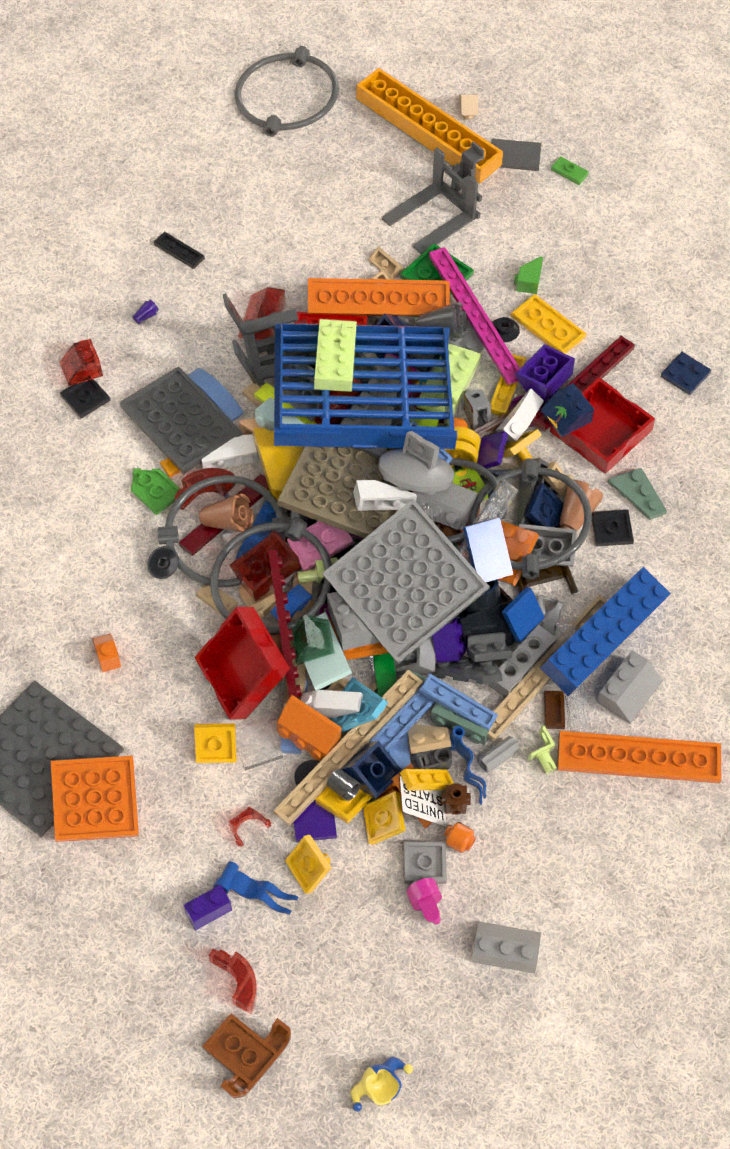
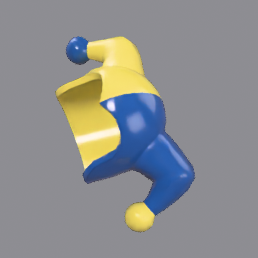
[351,1056,413,1112]

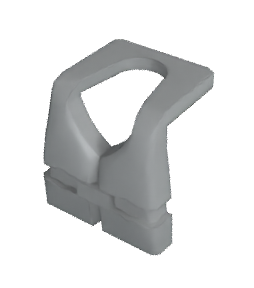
[535,595,565,635]

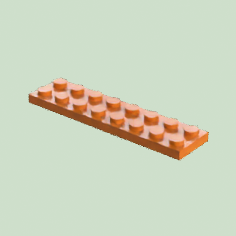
[308,278,450,317]
[558,731,721,783]

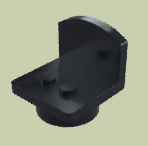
[456,579,516,652]

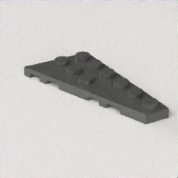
[340,354,400,460]

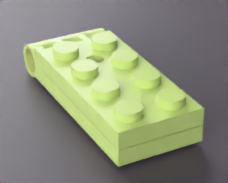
[314,319,357,392]
[417,343,481,416]

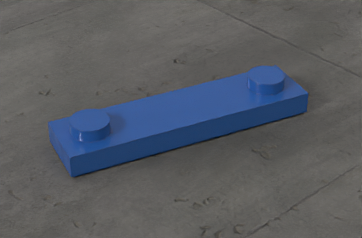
[236,501,283,567]

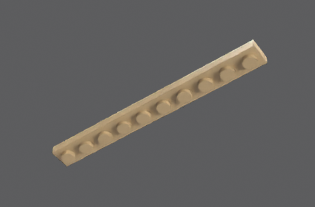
[488,595,607,742]
[274,670,423,826]

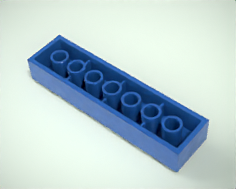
[540,566,671,696]

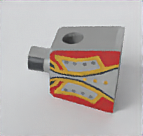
[464,388,491,430]

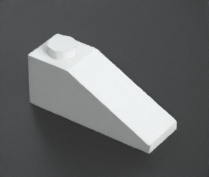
[496,389,544,442]
[201,434,258,472]
[353,480,417,511]
[301,690,363,719]

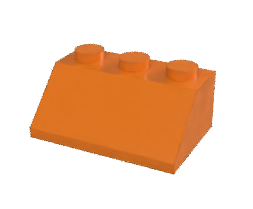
[277,695,342,761]

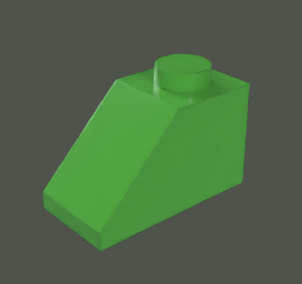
[514,257,543,294]

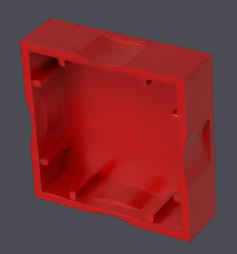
[550,377,655,474]
[194,607,290,720]

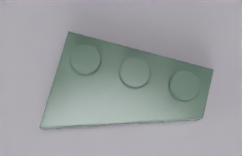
[607,468,667,520]

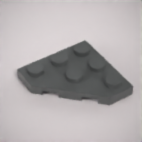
[434,656,503,684]

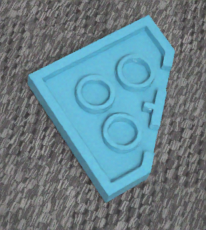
[329,677,388,732]

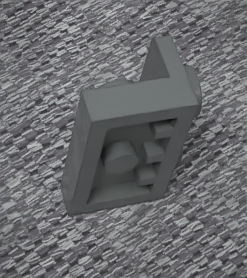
[467,632,512,662]

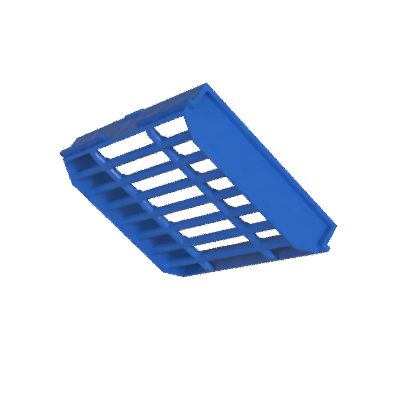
[274,323,457,449]

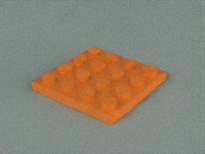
[51,756,139,842]

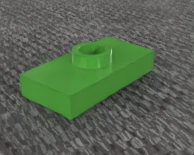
[551,157,589,185]

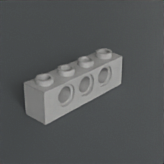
[489,625,557,698]

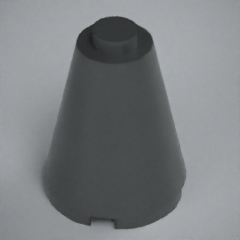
[416,302,467,338]

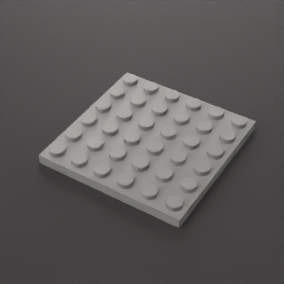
[322,499,490,664]

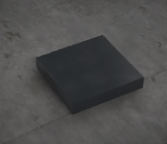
[60,374,111,419]
[592,509,634,547]

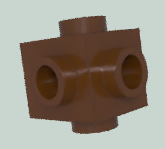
[441,783,471,815]

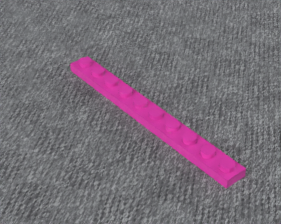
[429,247,520,385]

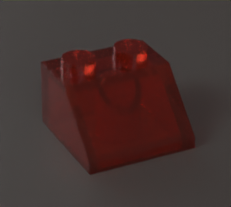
[60,339,103,386]

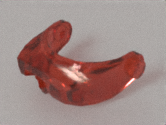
[229,807,271,847]

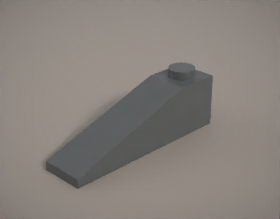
[518,458,558,527]

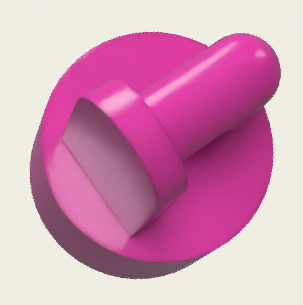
[406,877,442,925]

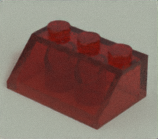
[238,287,286,341]
[229,531,301,601]

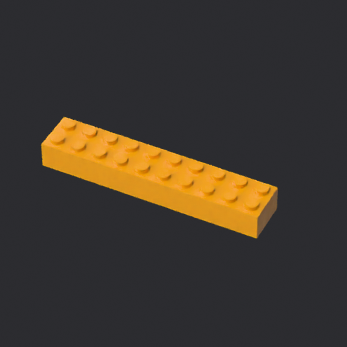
[356,68,503,184]

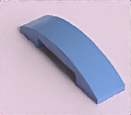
[188,368,244,422]

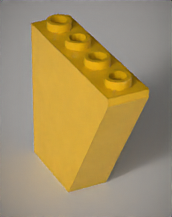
[254,427,305,500]

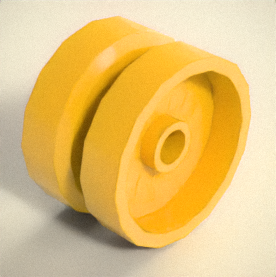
[444,426,481,469]

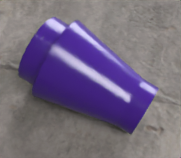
[132,299,159,324]

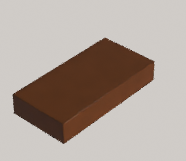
[544,691,565,729]

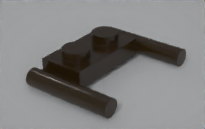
[516,565,578,594]

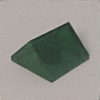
[292,615,335,665]

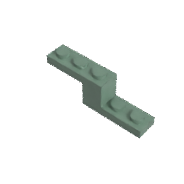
[410,670,489,745]

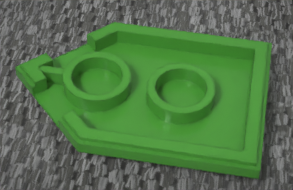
[131,468,183,515]

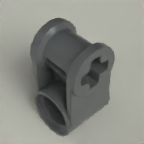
[412,747,452,769]

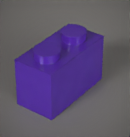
[432,617,465,662]
[184,885,232,931]

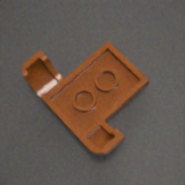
[202,1014,291,1099]

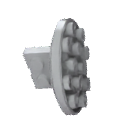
[378,431,454,495]

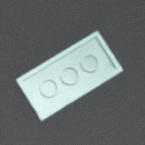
[292,612,352,690]

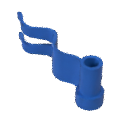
[448,726,486,805]
[213,861,299,915]

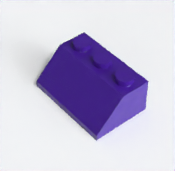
[516,344,575,404]

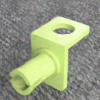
[297,558,338,588]
[527,725,557,774]

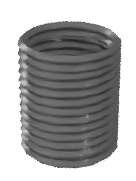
[327,768,360,801]

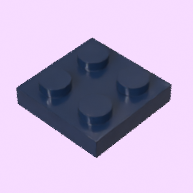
[661,351,711,395]
[525,484,564,528]

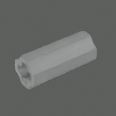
[478,736,520,773]

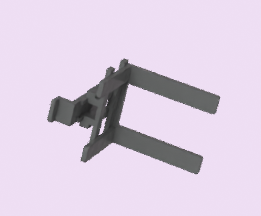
[382,142,485,254]
[223,293,317,386]

